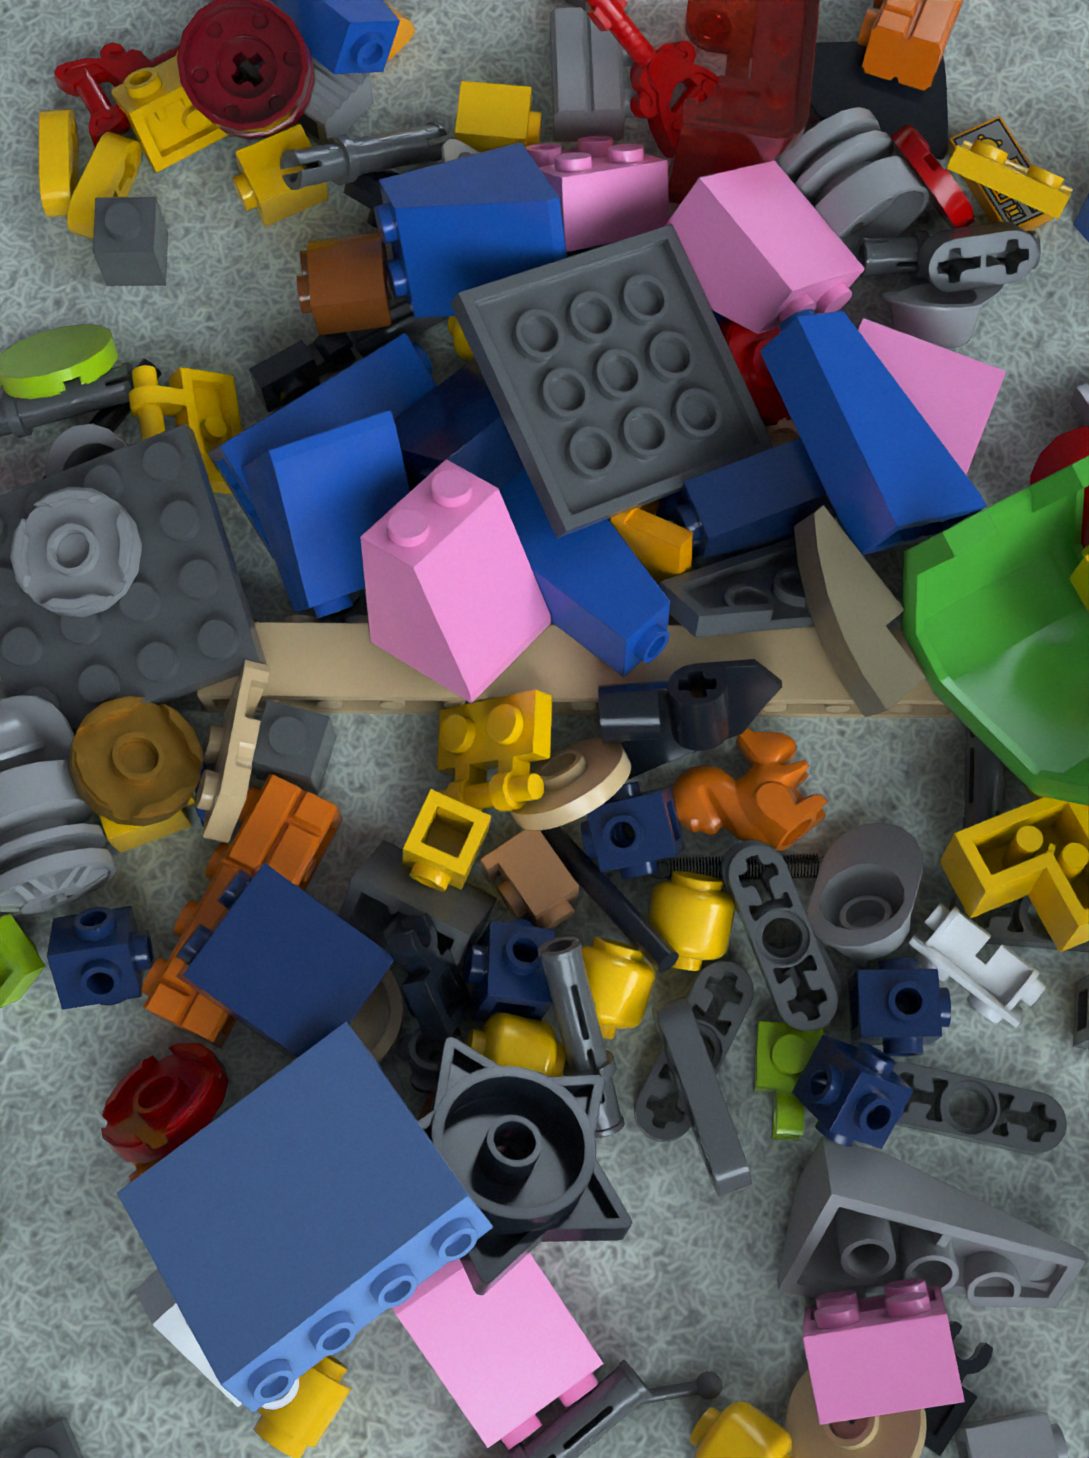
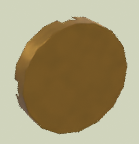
[68,696,203,827]

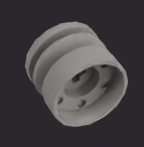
[777,107,930,257]
[0,760,117,918]

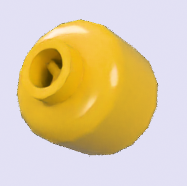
[647,871,736,971]
[581,936,655,1039]
[465,1013,566,1077]
[689,1400,794,1458]

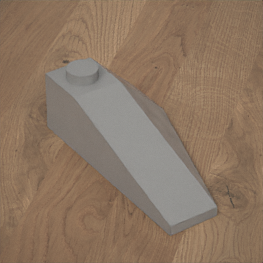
[777,1136,1086,1308]

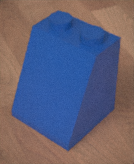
[374,142,567,318]
[241,410,410,618]

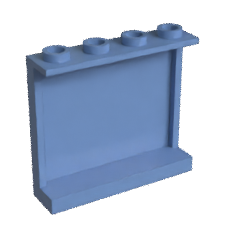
[117,1021,493,1413]

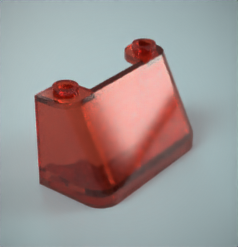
[668,0,820,204]

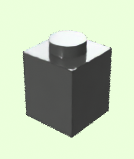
[93,197,168,286]
[252,700,337,796]

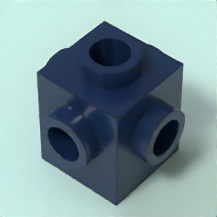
[581,781,686,879]
[47,906,154,1010]
[463,918,555,1022]
[848,958,951,1057]
[792,1035,914,1149]

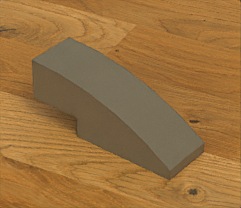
[794,505,926,717]

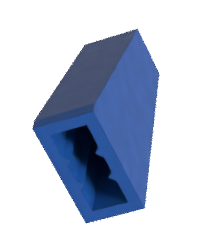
[268,0,400,74]
[760,309,986,555]
[207,333,437,559]
[499,468,670,677]

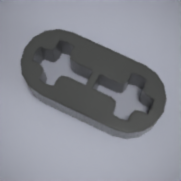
[918,221,1038,292]

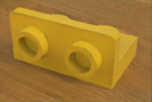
[111,52,243,173]

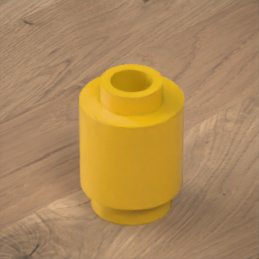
[253,1355,352,1458]

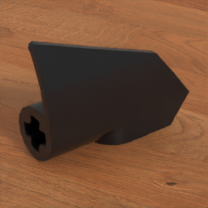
[780,41,948,160]
[598,659,782,780]

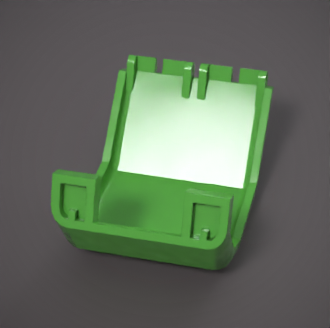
[901,456,1089,806]

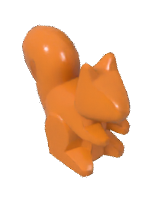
[671,728,828,851]

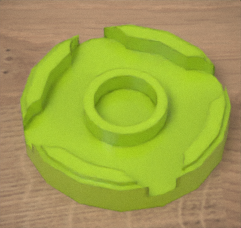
[0,324,118,399]

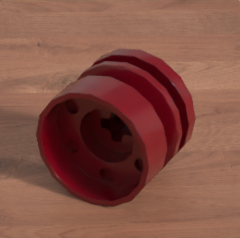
[177,0,315,140]

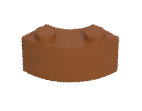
[297,232,392,335]

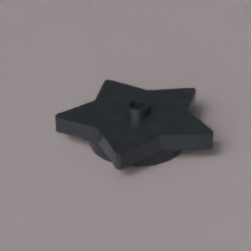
[418,1037,633,1296]

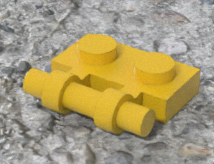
[947,139,1073,219]
[128,365,243,495]
[437,689,552,812]

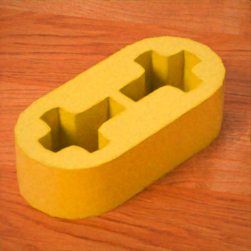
[39,109,79,217]
[67,132,142,240]

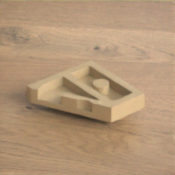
[195,660,270,843]

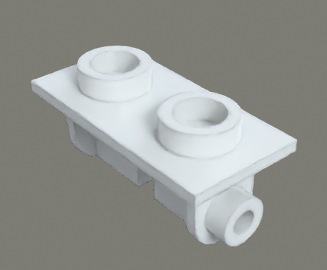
[909,903,1047,1028]

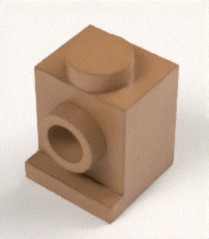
[480,830,579,930]

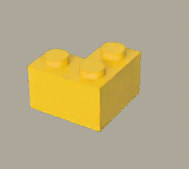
[940,797,1089,953]

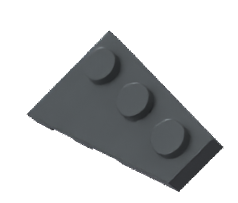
[659,537,815,637]

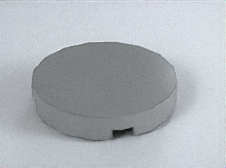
[10,487,142,617]

